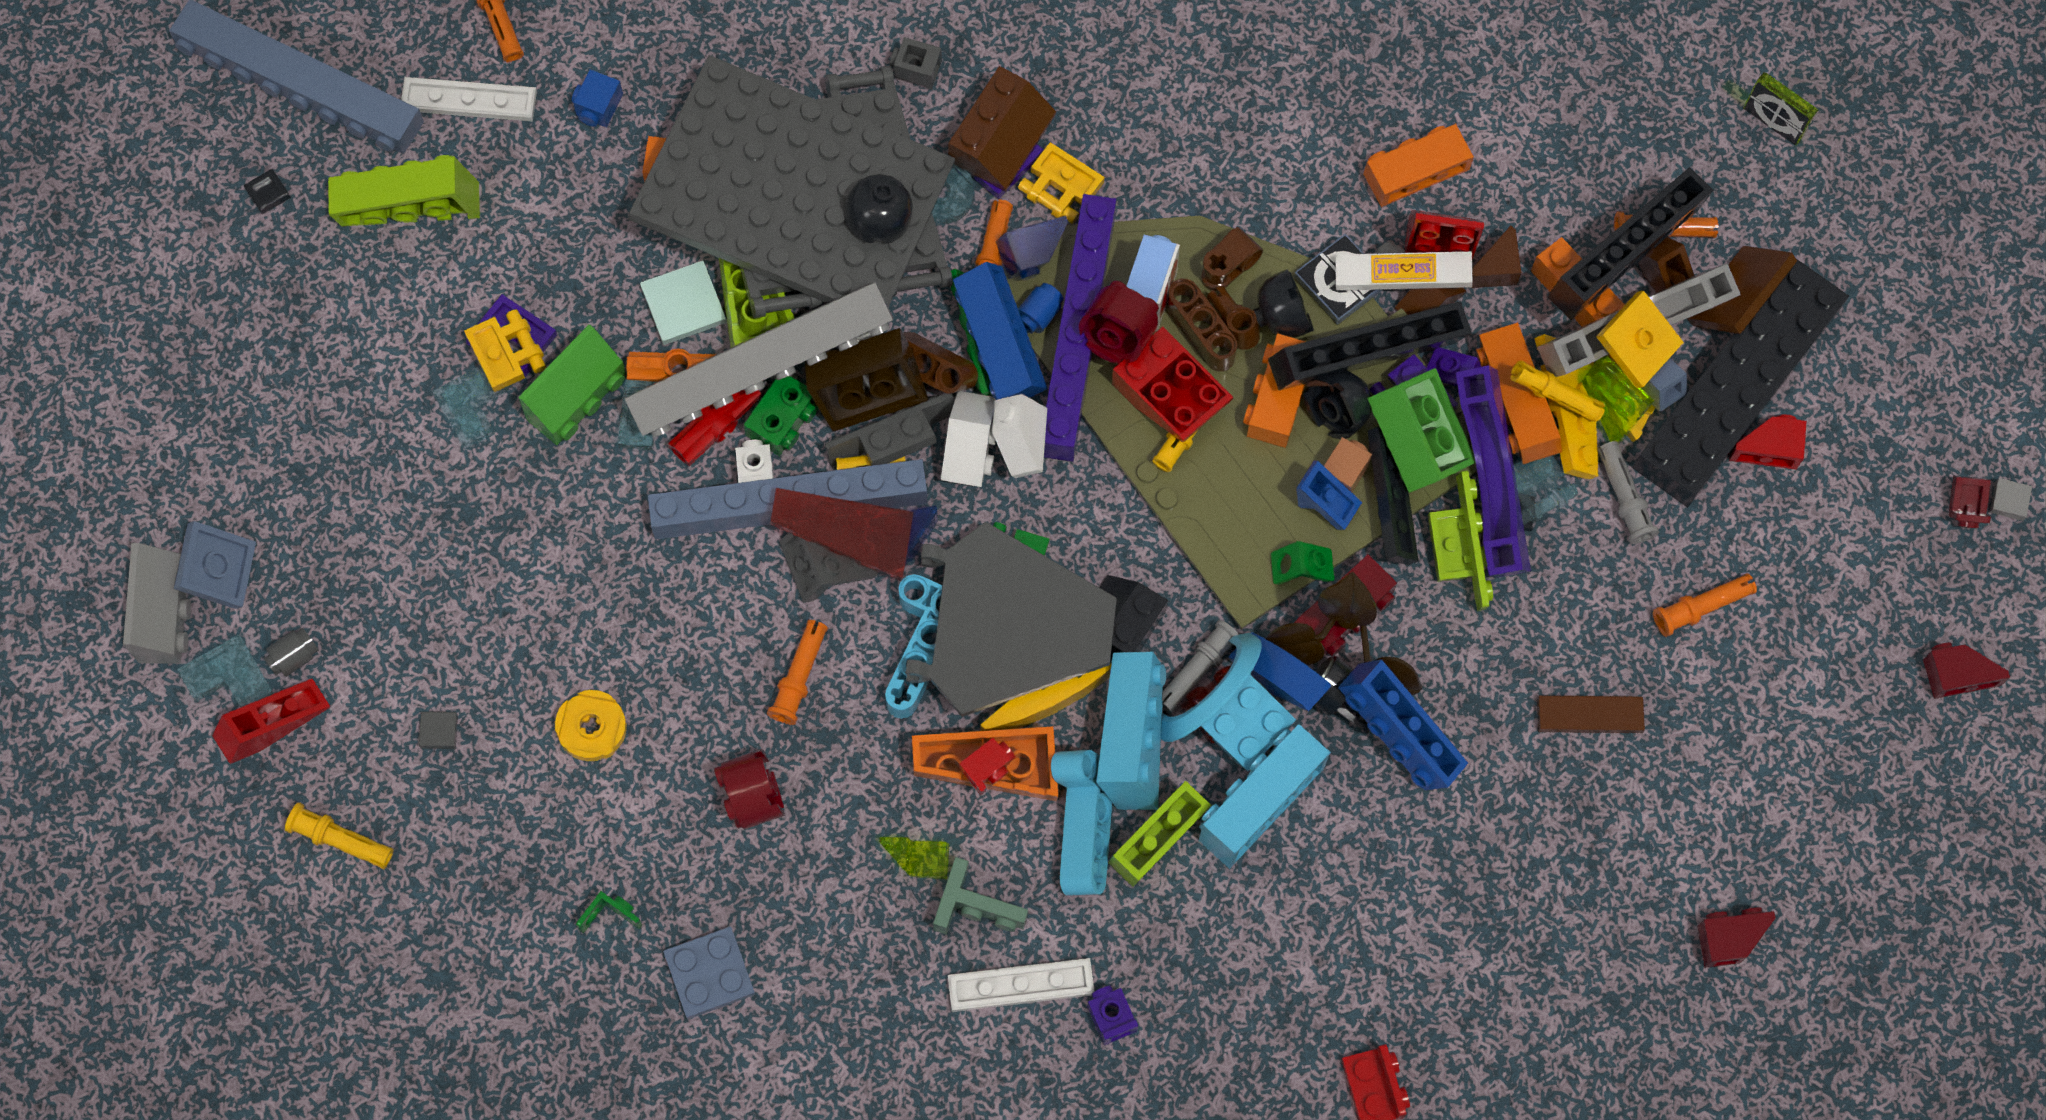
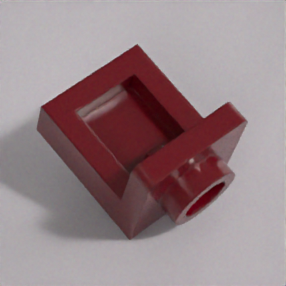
[1949,475,1991,528]

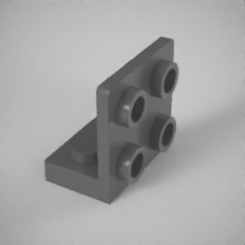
[779,515,878,603]

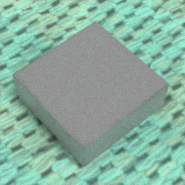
[1990,478,2032,521]

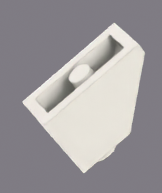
[992,394,1047,478]

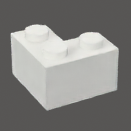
[941,391,996,487]

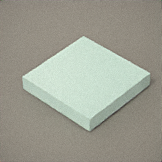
[640,261,727,345]

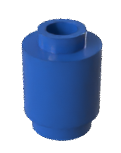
[1018,283,1064,334]

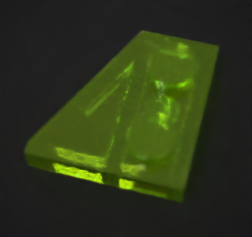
[1582,355,1654,444]

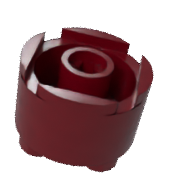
[1079,281,1159,363]
[714,749,785,830]

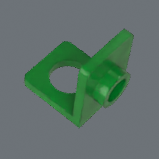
[1271,541,1334,585]
[576,891,642,934]

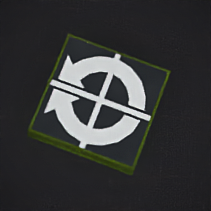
[1743,72,1818,146]

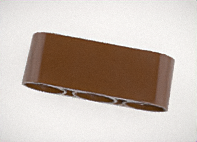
[1167,278,1237,372]
[903,331,978,394]

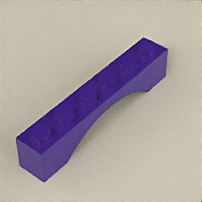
[1455,365,1531,578]

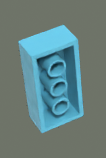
[1198,724,1331,869]

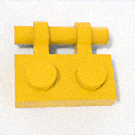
[1018,142,1105,224]
[464,309,547,392]

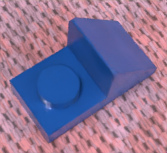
[1296,461,1362,530]

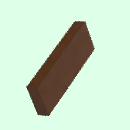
[1537,695,1645,733]

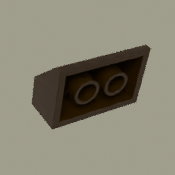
[805,328,928,432]

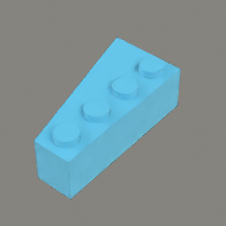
[1096,652,1166,810]

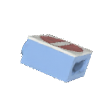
[1127,234,1180,331]

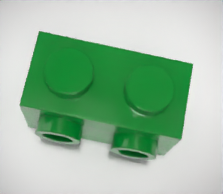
[744,376,818,457]

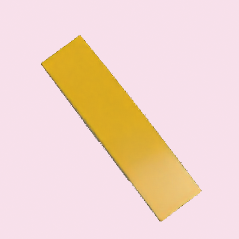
[980,663,1112,731]

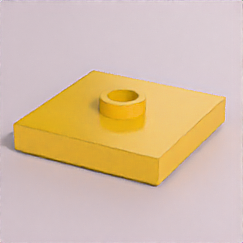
[1596,291,1684,388]

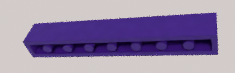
[1044,194,1116,462]

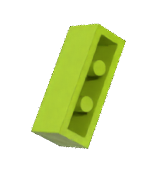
[1108,781,1211,887]

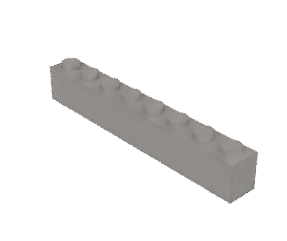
[625,281,894,438]

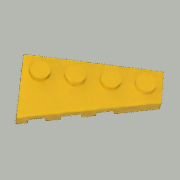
[1535,334,1598,479]

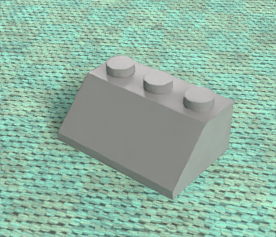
[123,543,191,664]

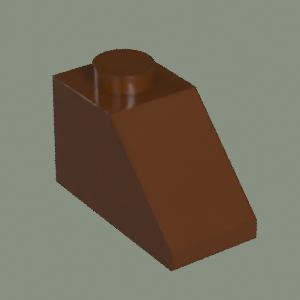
[1638,237,1695,293]

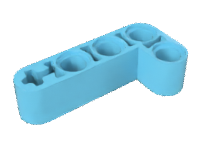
[885,574,943,719]
[1051,750,1112,896]

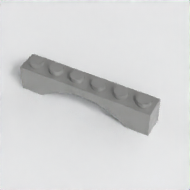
[1537,264,1741,377]

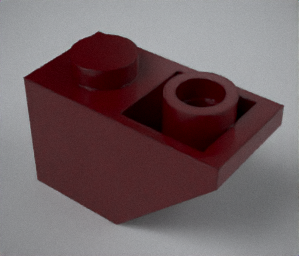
[1697,907,1776,968]

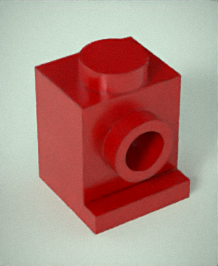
[959,738,1016,796]

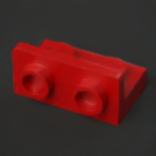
[1341,1044,1410,1120]

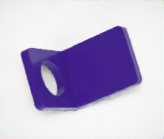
[1427,347,1481,387]

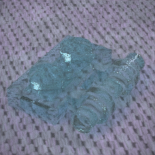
[1514,456,1578,525]

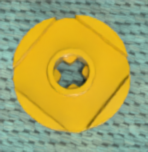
[555,690,627,761]

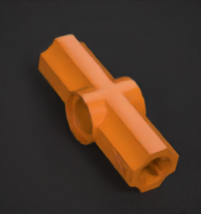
[626,348,717,384]

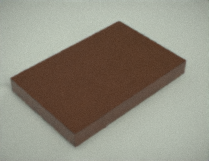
[1687,246,1797,334]

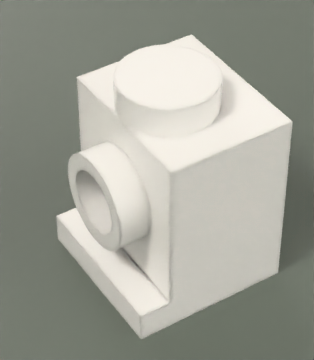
[735,439,773,483]

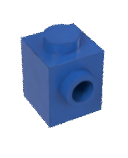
[572,69,623,128]

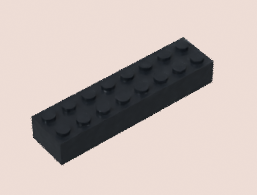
[1632,259,1849,508]

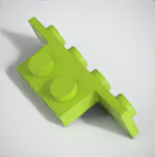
[1428,471,1493,611]

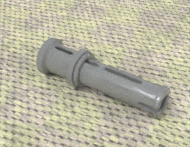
[1597,441,1659,544]
[1162,620,1239,714]

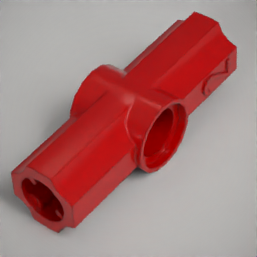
[668,389,762,467]

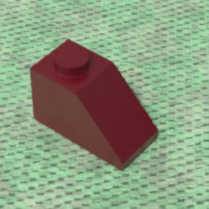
[1923,642,2010,699]

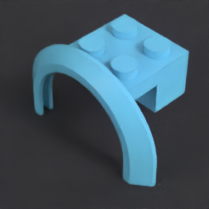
[1161,633,1296,771]

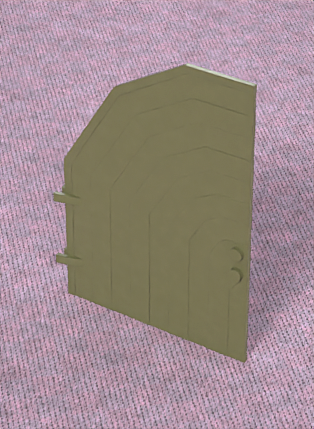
[1002,216,1477,630]

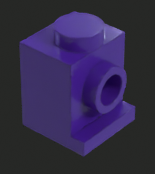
[1087,985,1139,1046]

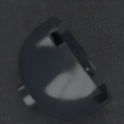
[845,174,913,244]
[1253,269,1314,338]
[1304,370,1372,439]

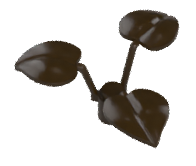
[1266,572,1423,695]

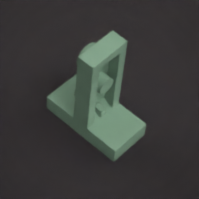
[933,857,1028,935]

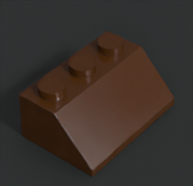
[948,66,1056,192]

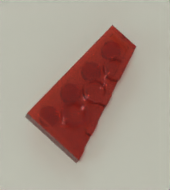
[770,488,913,581]

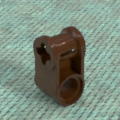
[1201,227,1263,291]

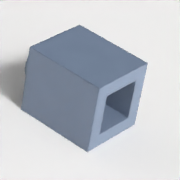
[1634,358,1687,412]

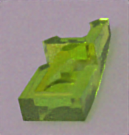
[879,837,950,880]

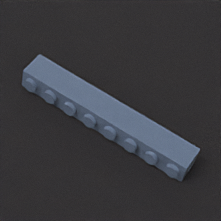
[169,0,424,154]
[648,459,928,540]

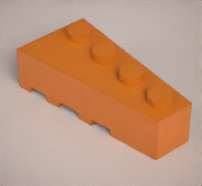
[912,726,1058,801]

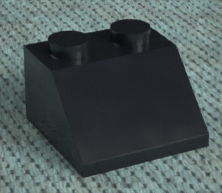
[1099,575,1168,657]

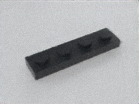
[1367,426,1419,565]

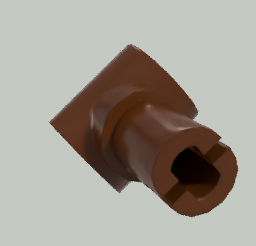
[1207,286,1260,350]

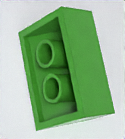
[518,325,626,445]
[1368,368,1476,493]

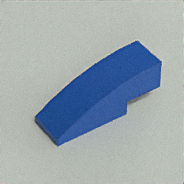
[1229,632,1331,712]

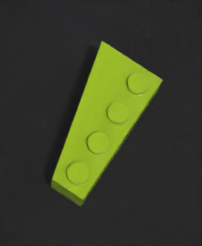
[328,155,480,226]
[719,258,795,348]

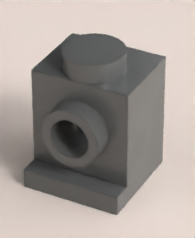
[890,37,942,90]

